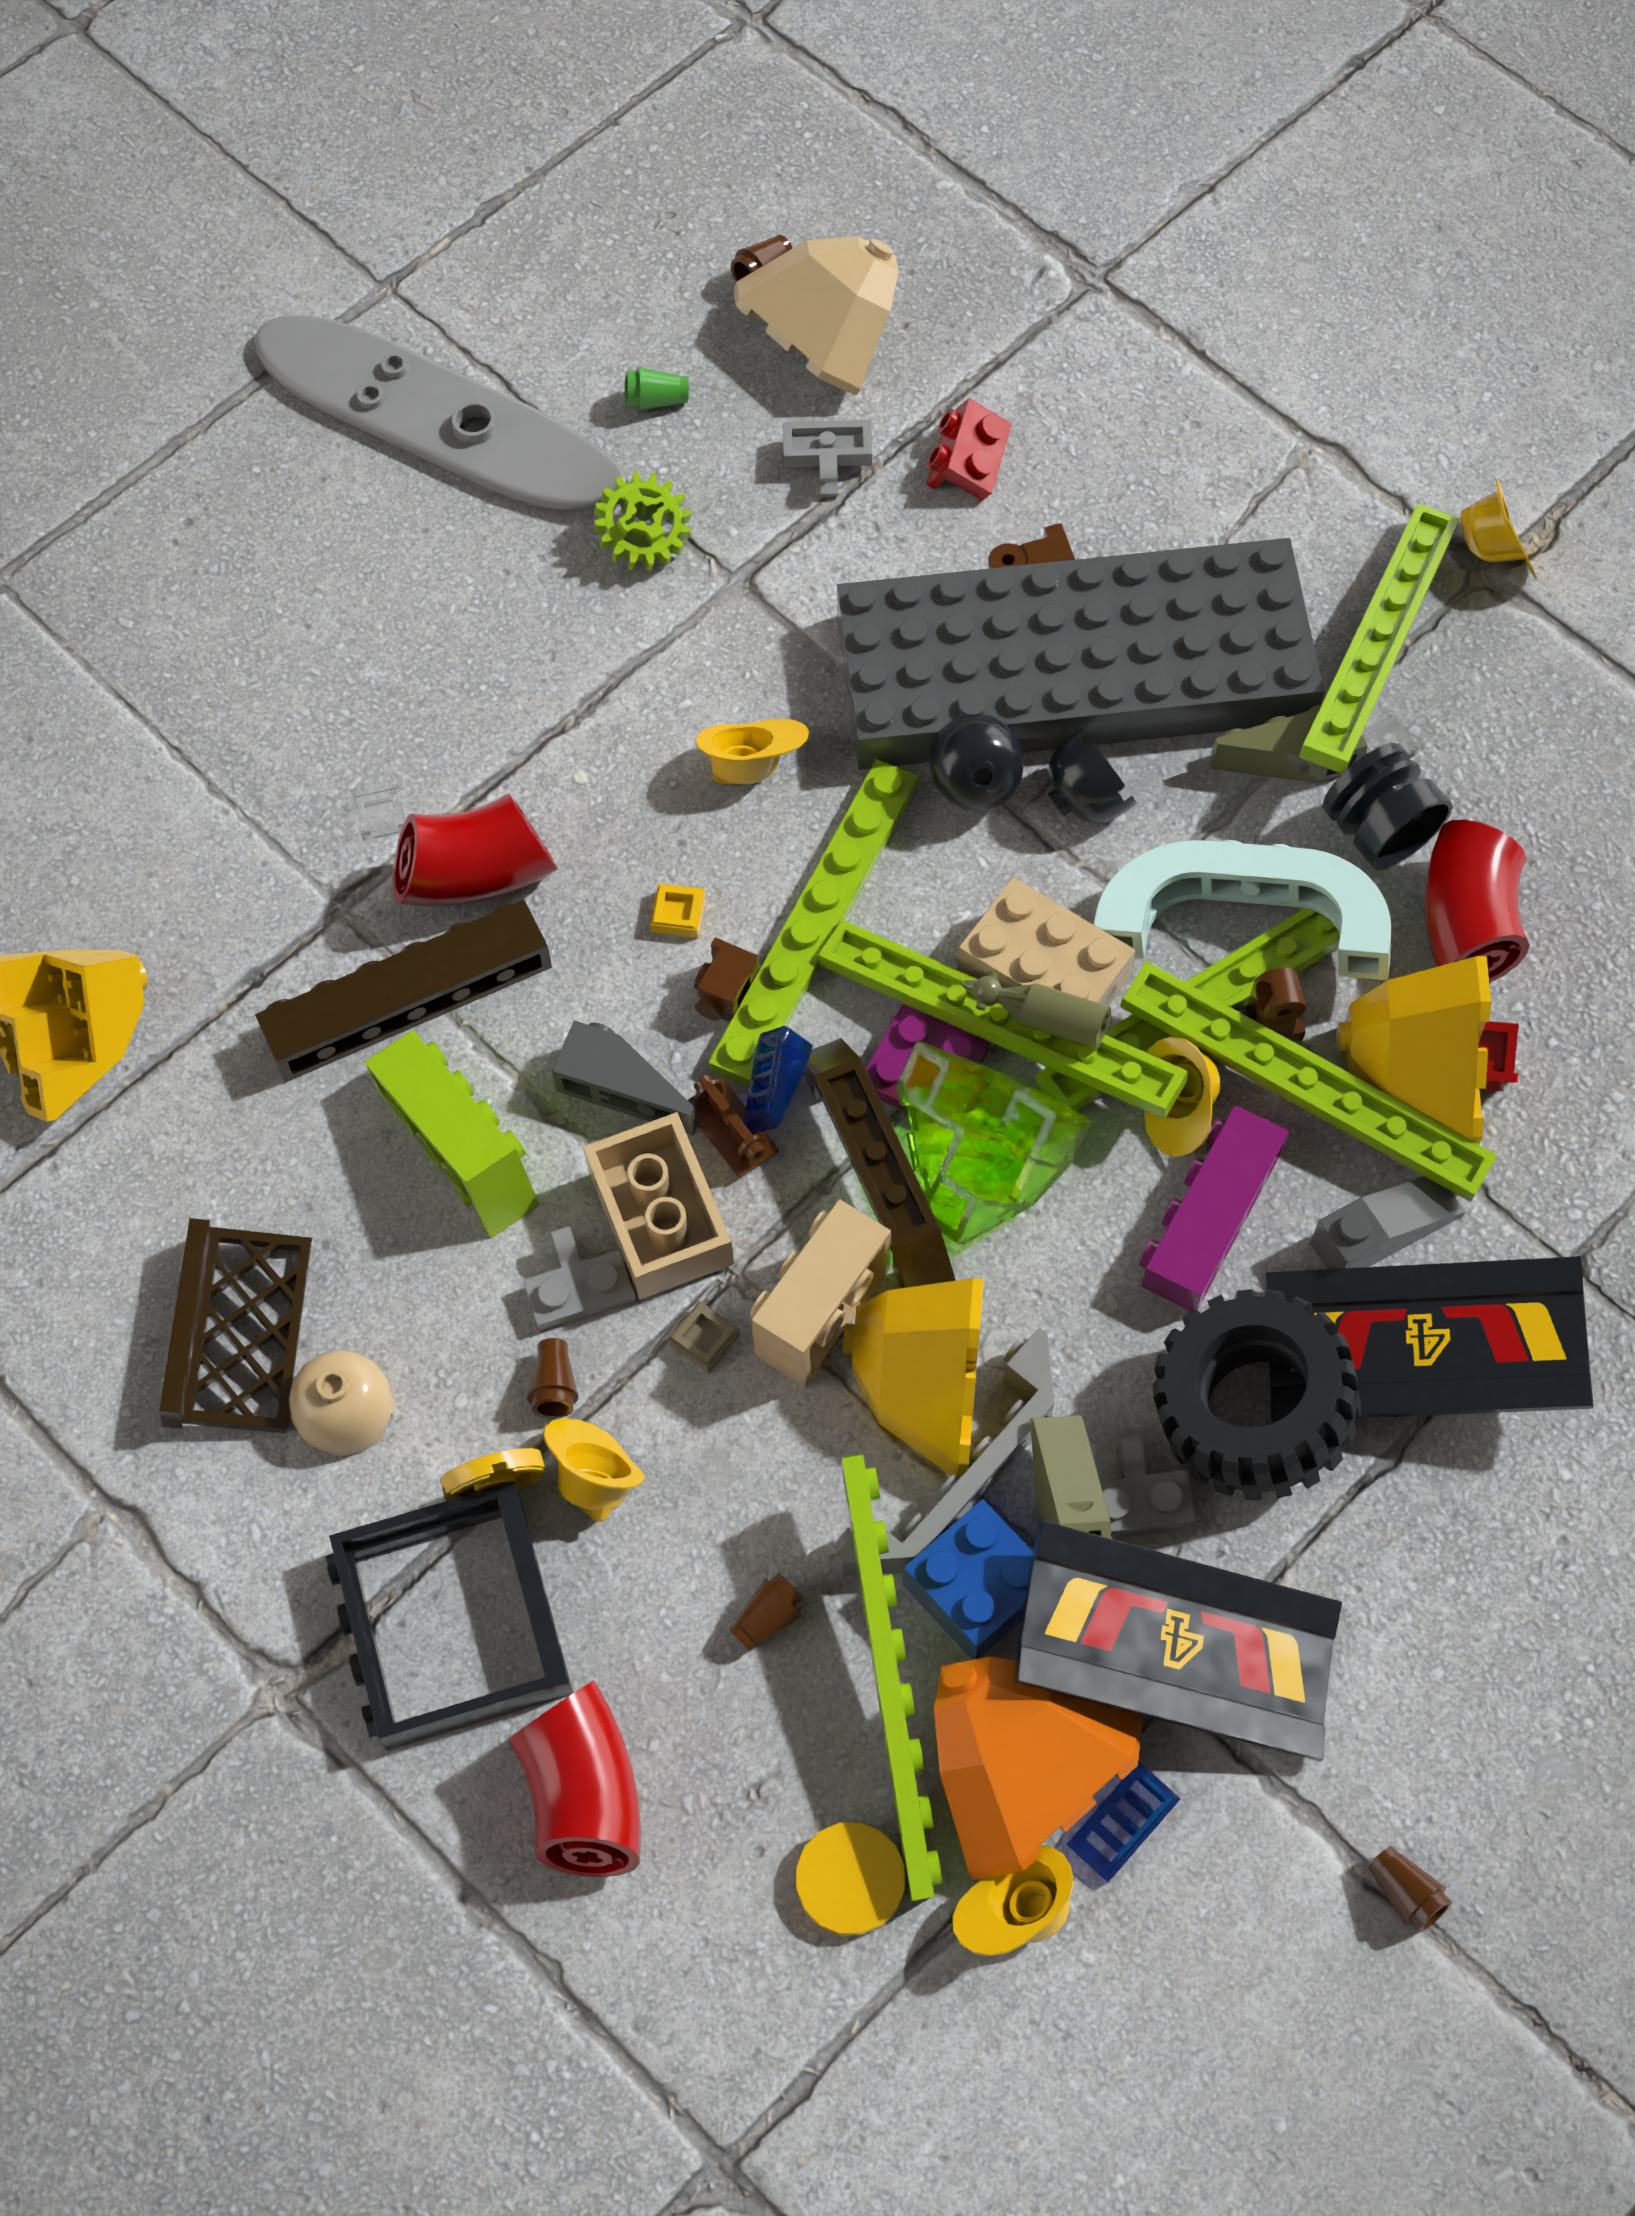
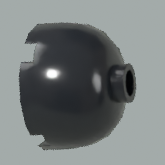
[929,714,1024,811]
[1048,727,1137,824]

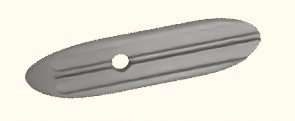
[254,315,626,510]

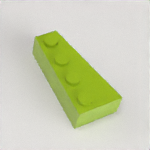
[364,1030,540,1238]

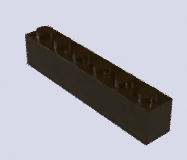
[255,900,552,1083]

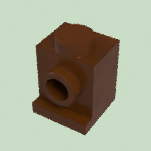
[694,937,759,1022]

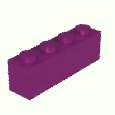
[1139,1105,1289,1311]

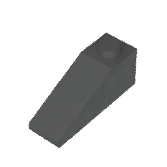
[552,1020,697,1136]
[1310,1176,1466,1269]

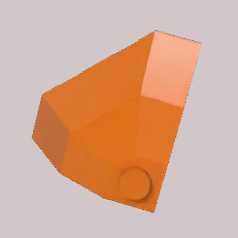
[934,1656,1143,1880]

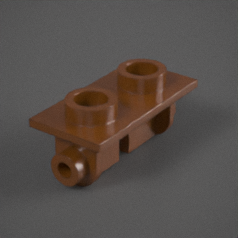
[688,1075,779,1178]

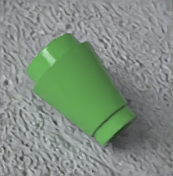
[624,366,689,411]

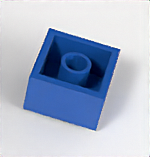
[903,1499,1033,1660]

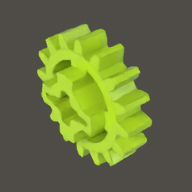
[593,471,692,572]

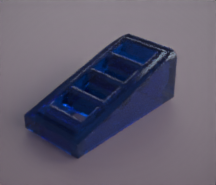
[743,1026,814,1135]
[1066,1761,1182,1883]

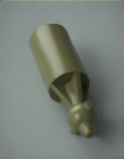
[963,971,1111,1050]

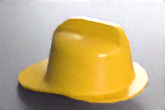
[1460,480,1537,580]
[696,719,809,784]
[1144,1036,1220,1157]
[543,1418,644,1522]
[953,1845,1074,1956]

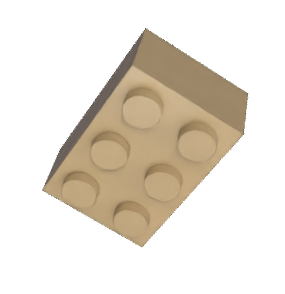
[958,877,1136,1006]
[583,1112,734,1300]
[750,1199,891,1388]

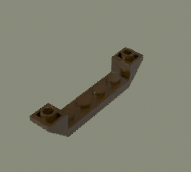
[796,1038,956,1288]

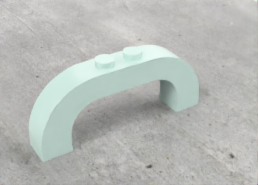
[1094,840,1391,980]

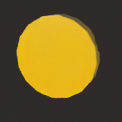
[439,1448,546,1501]
[796,1822,905,1937]

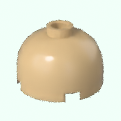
[289,1349,395,1457]

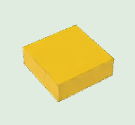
[650,883,706,938]

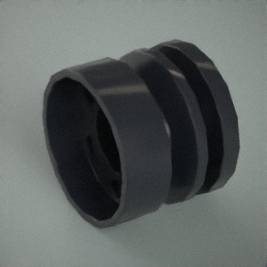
[1322,743,1453,870]

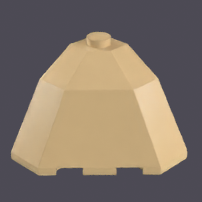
[733,236,899,396]

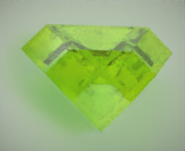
[897,1041,1092,1245]

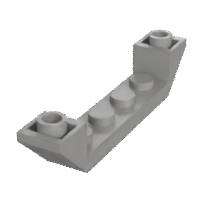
[834,1327,1055,1576]

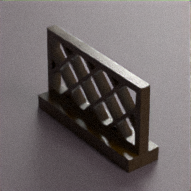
[159,1218,312,1434]

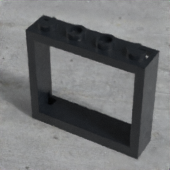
[326,1481,574,1751]

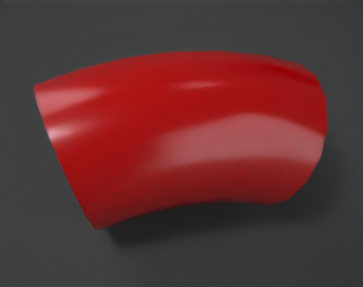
[393,793,559,906]
[1424,819,1530,983]
[508,1680,641,1877]

